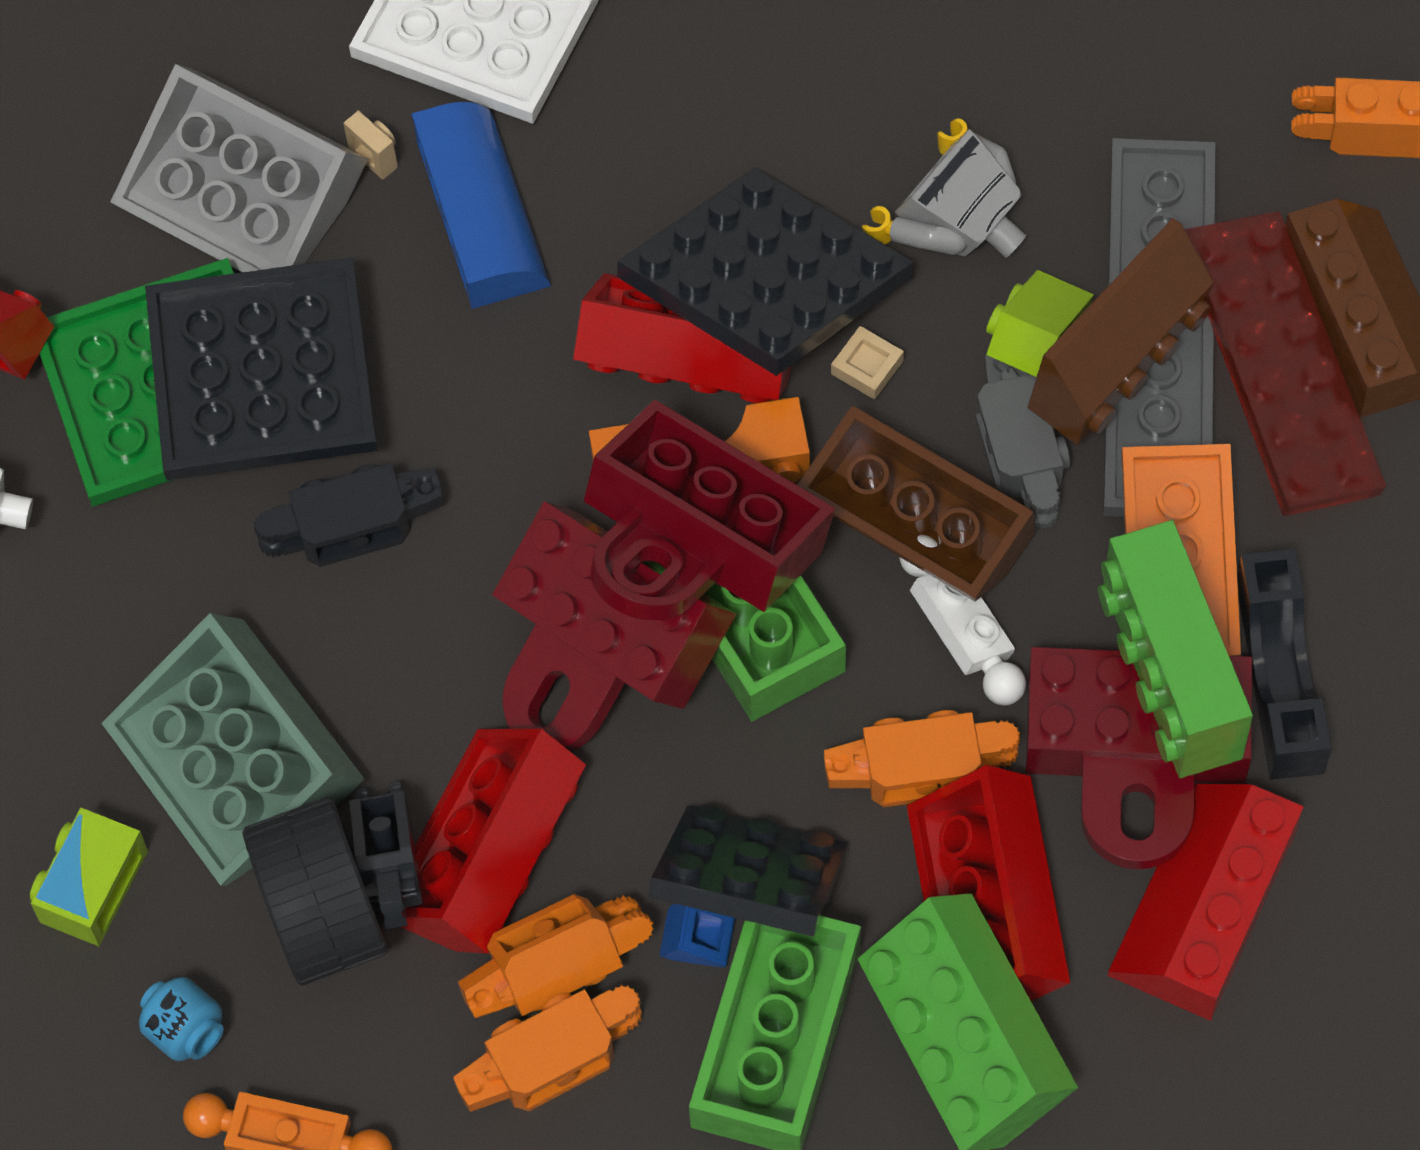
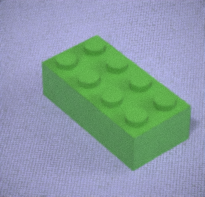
[1098,520,1253,779]
[654,561,846,722]
[857,894,1078,1150]
[689,916,861,1150]

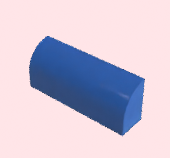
[411,102,551,309]

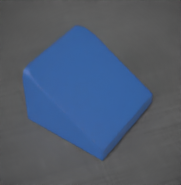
[660,904,735,968]

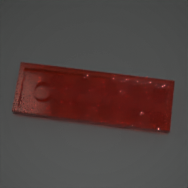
[1185,211,1386,516]

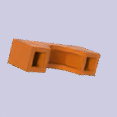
[589,397,810,483]

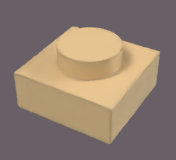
[343,110,398,180]
[831,326,904,400]

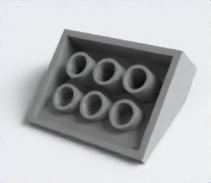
[110,64,368,272]

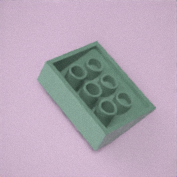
[101,613,364,886]

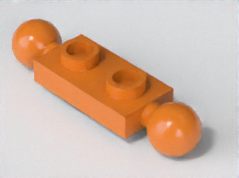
[183,1091,393,1150]

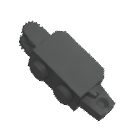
[976,355,1070,530]

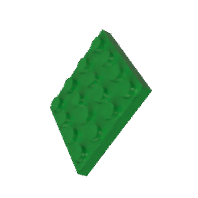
[40,258,234,507]

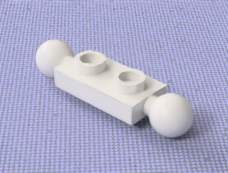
[899,535,1026,706]

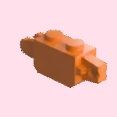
[1291,78,1420,158]
[824,710,1020,807]
[458,894,654,1018]
[453,985,642,1112]

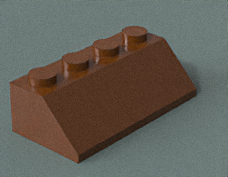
[1282,198,1420,418]
[1027,218,1214,446]
[797,405,1035,602]

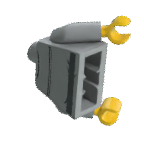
[862,118,1026,258]

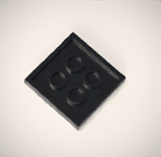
[648,805,848,937]

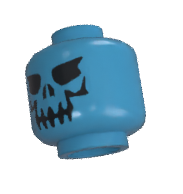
[139,977,224,1061]

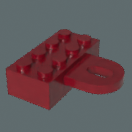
[584,399,835,620]
[492,501,737,751]
[1025,647,1252,869]

